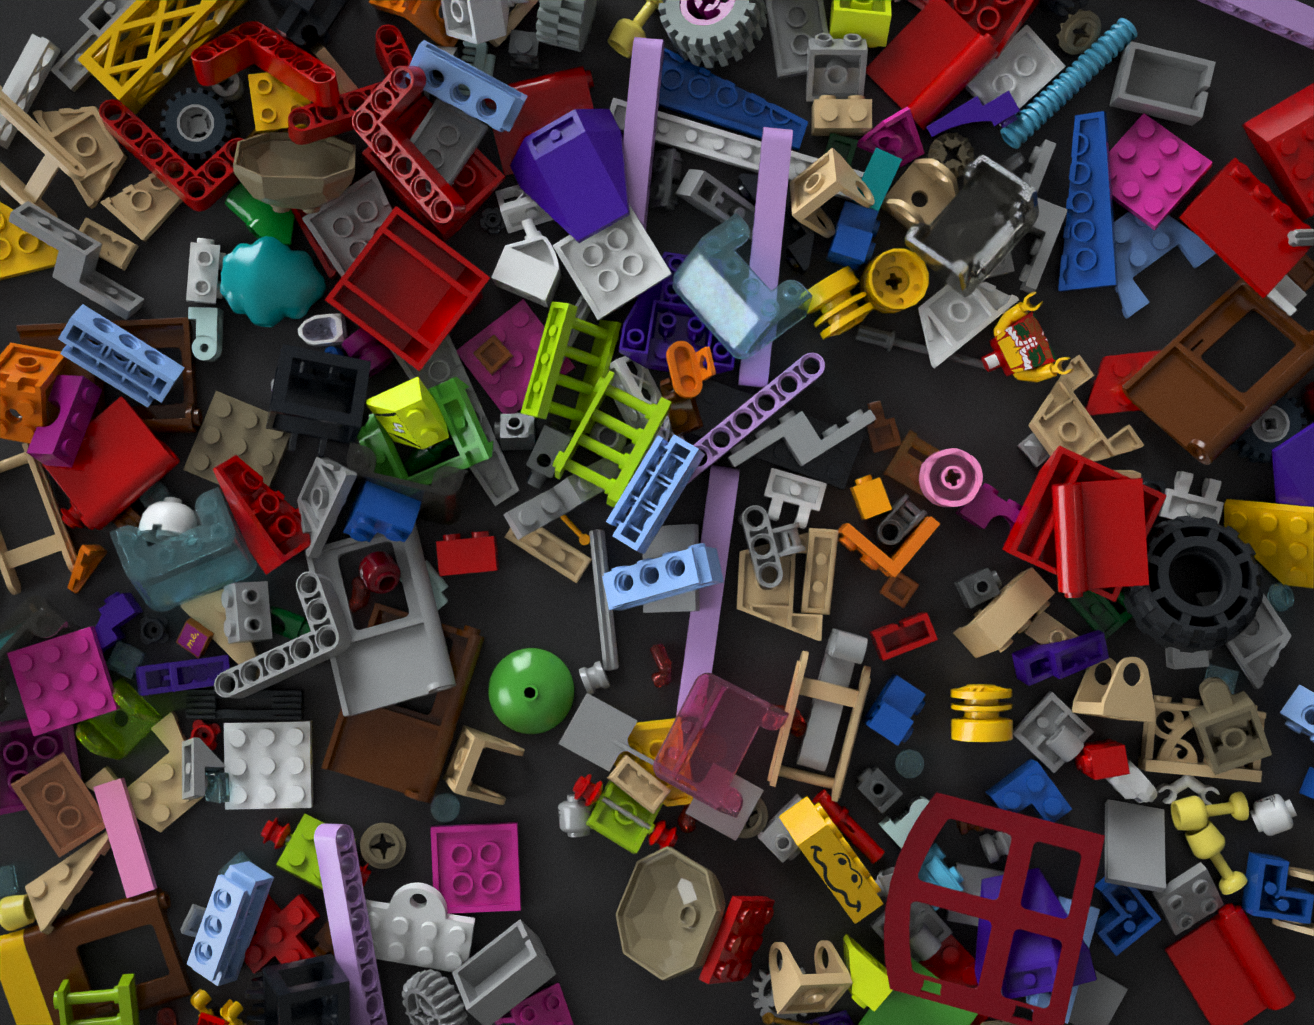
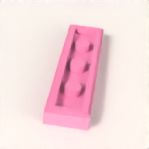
[93,777,157,898]

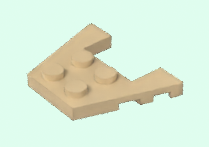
[1028,355,1144,462]
[736,532,823,641]
[85,711,207,833]

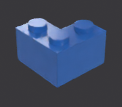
[826,201,881,270]
[343,481,421,542]
[862,673,926,746]
[985,758,1072,822]
[1241,852,1314,924]
[1094,877,1162,956]

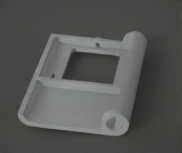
[304,522,456,717]

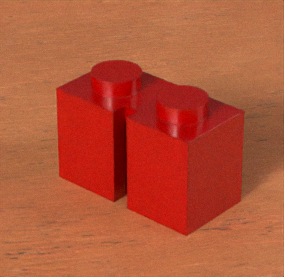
[436,531,499,576]
[869,612,938,661]
[1074,739,1130,780]

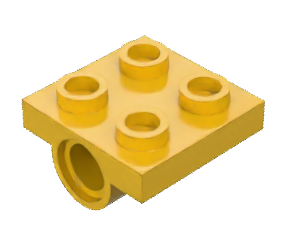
[248,72,311,134]

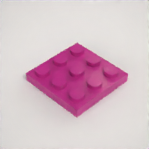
[1109,113,1213,231]
[456,299,575,414]
[7,626,120,736]
[431,822,521,914]

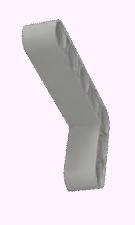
[214,571,351,699]
[796,628,868,771]

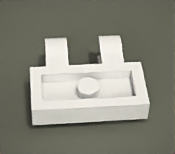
[764,468,827,529]
[1158,471,1224,524]

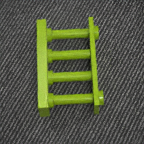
[521,301,621,434]
[552,370,672,508]
[53,973,140,1025]

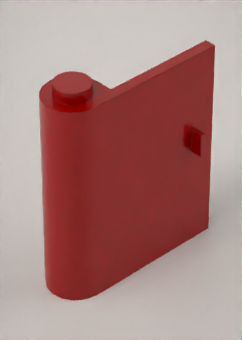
[866,0,999,130]
[485,66,594,176]
[43,396,180,530]
[1051,478,1149,598]
[1164,903,1296,1025]

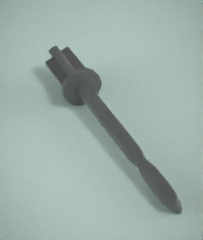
[855,325,996,371]

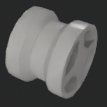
[212,74,245,102]
[579,661,611,695]

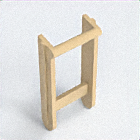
[0,85,87,218]
[0,443,77,595]
[767,651,871,802]

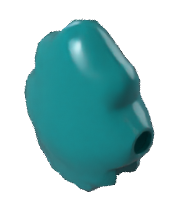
[220,236,326,327]

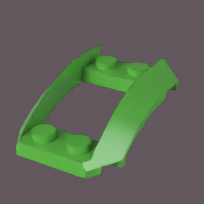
[357,377,494,495]

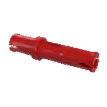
[812,789,885,864]

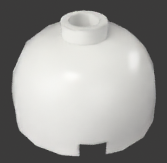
[138,497,198,546]

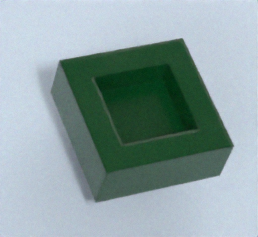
[824,133,858,167]

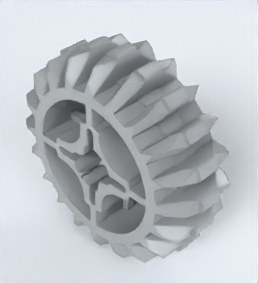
[402,969,468,1025]

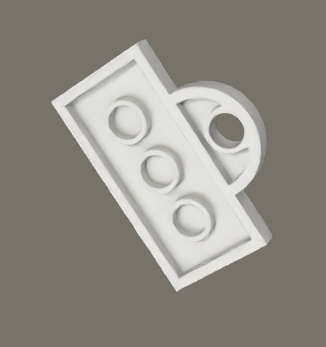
[365,883,475,972]

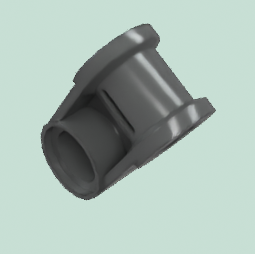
[873,493,927,546]

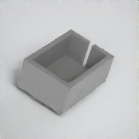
[1109,41,1216,126]
[452,919,556,1025]

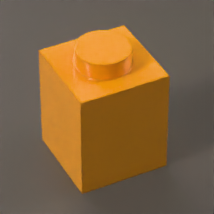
[850,474,892,520]

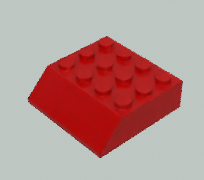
[1242,83,1314,221]
[325,206,491,371]
[1002,446,1167,602]

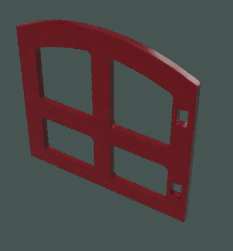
[884,792,1105,1025]

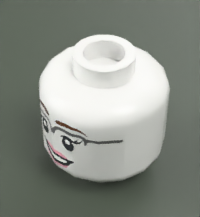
[1250,794,1297,836]

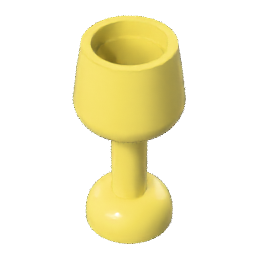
[607,0,663,58]
[1171,791,1249,831]
[1185,820,1248,895]
[0,894,36,931]

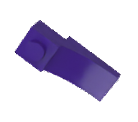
[927,90,1021,137]
[95,591,143,653]
[1012,630,1109,686]
[135,655,230,696]

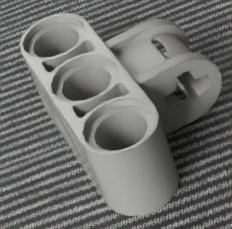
[741,505,806,588]

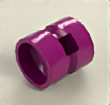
[341,328,395,378]

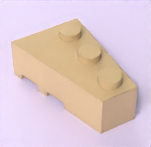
[953,567,1055,658]

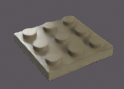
[183,391,290,488]

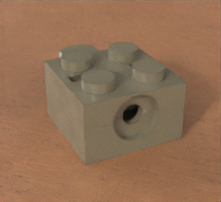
[1188,677,1272,775]

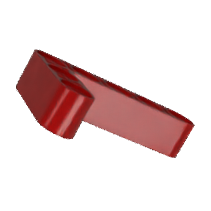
[191,21,341,107]
[288,25,424,145]
[352,66,466,223]
[99,99,244,212]

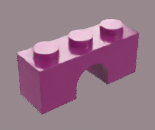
[26,375,102,467]
[955,483,1022,545]

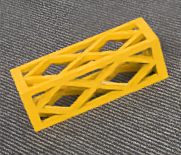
[77,0,248,114]

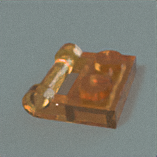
[883,430,951,500]

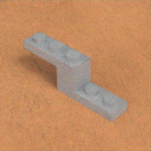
[50,0,136,92]
[1008,140,1067,293]
[9,201,144,320]
[727,409,876,468]
[504,443,634,540]

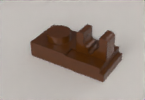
[659,377,703,437]

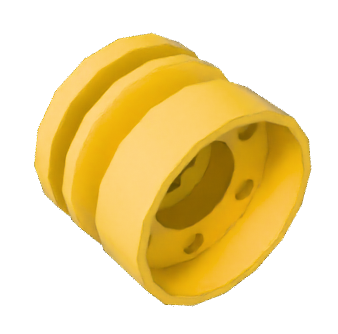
[860,248,929,314]
[798,266,875,340]
[950,684,1013,742]

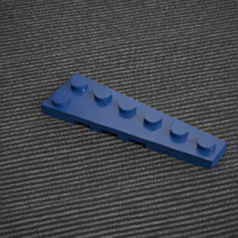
[659,48,808,151]
[1059,111,1118,292]

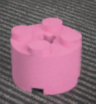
[919,448,983,507]

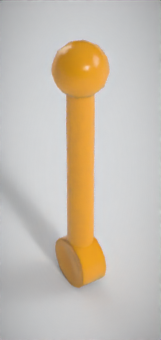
[560,515,590,545]

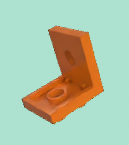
[368,0,458,47]
[0,343,67,444]
[838,516,940,578]

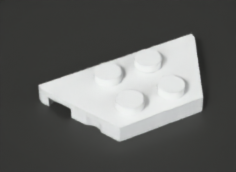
[918,279,1019,368]

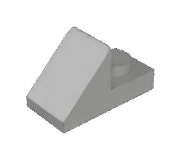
[182,737,226,800]

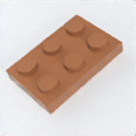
[11,752,105,858]

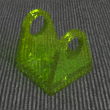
[76,678,163,760]

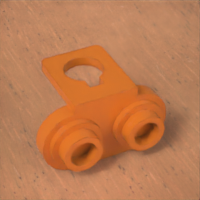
[666,341,716,399]

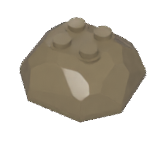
[233,132,356,214]
[615,846,726,981]

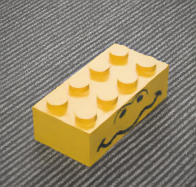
[779,796,884,924]

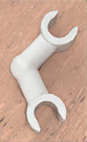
[1156,775,1220,805]

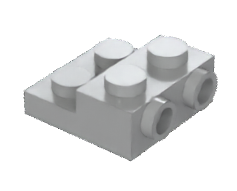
[806,33,868,101]

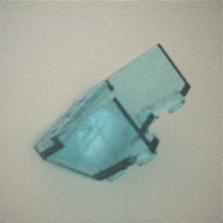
[672,213,812,359]
[109,487,256,612]

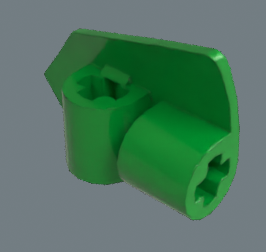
[225,183,295,245]

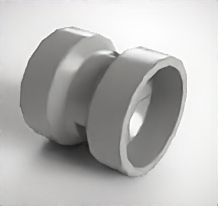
[979,831,1011,863]

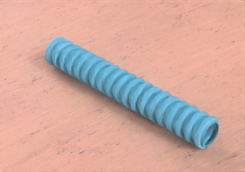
[1001,18,1138,149]

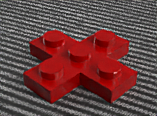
[244,894,320,974]

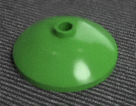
[489,648,574,734]

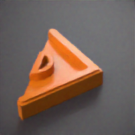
[67,545,107,594]

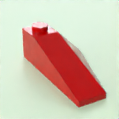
[213,455,311,575]

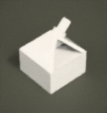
[441,0,529,44]
[491,218,562,308]

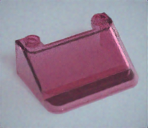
[653,673,790,818]

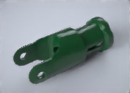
[403,427,455,477]
[270,606,311,640]

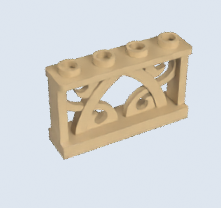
[1138,695,1266,782]

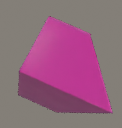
[857,107,925,167]

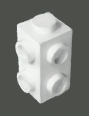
[186,238,226,305]

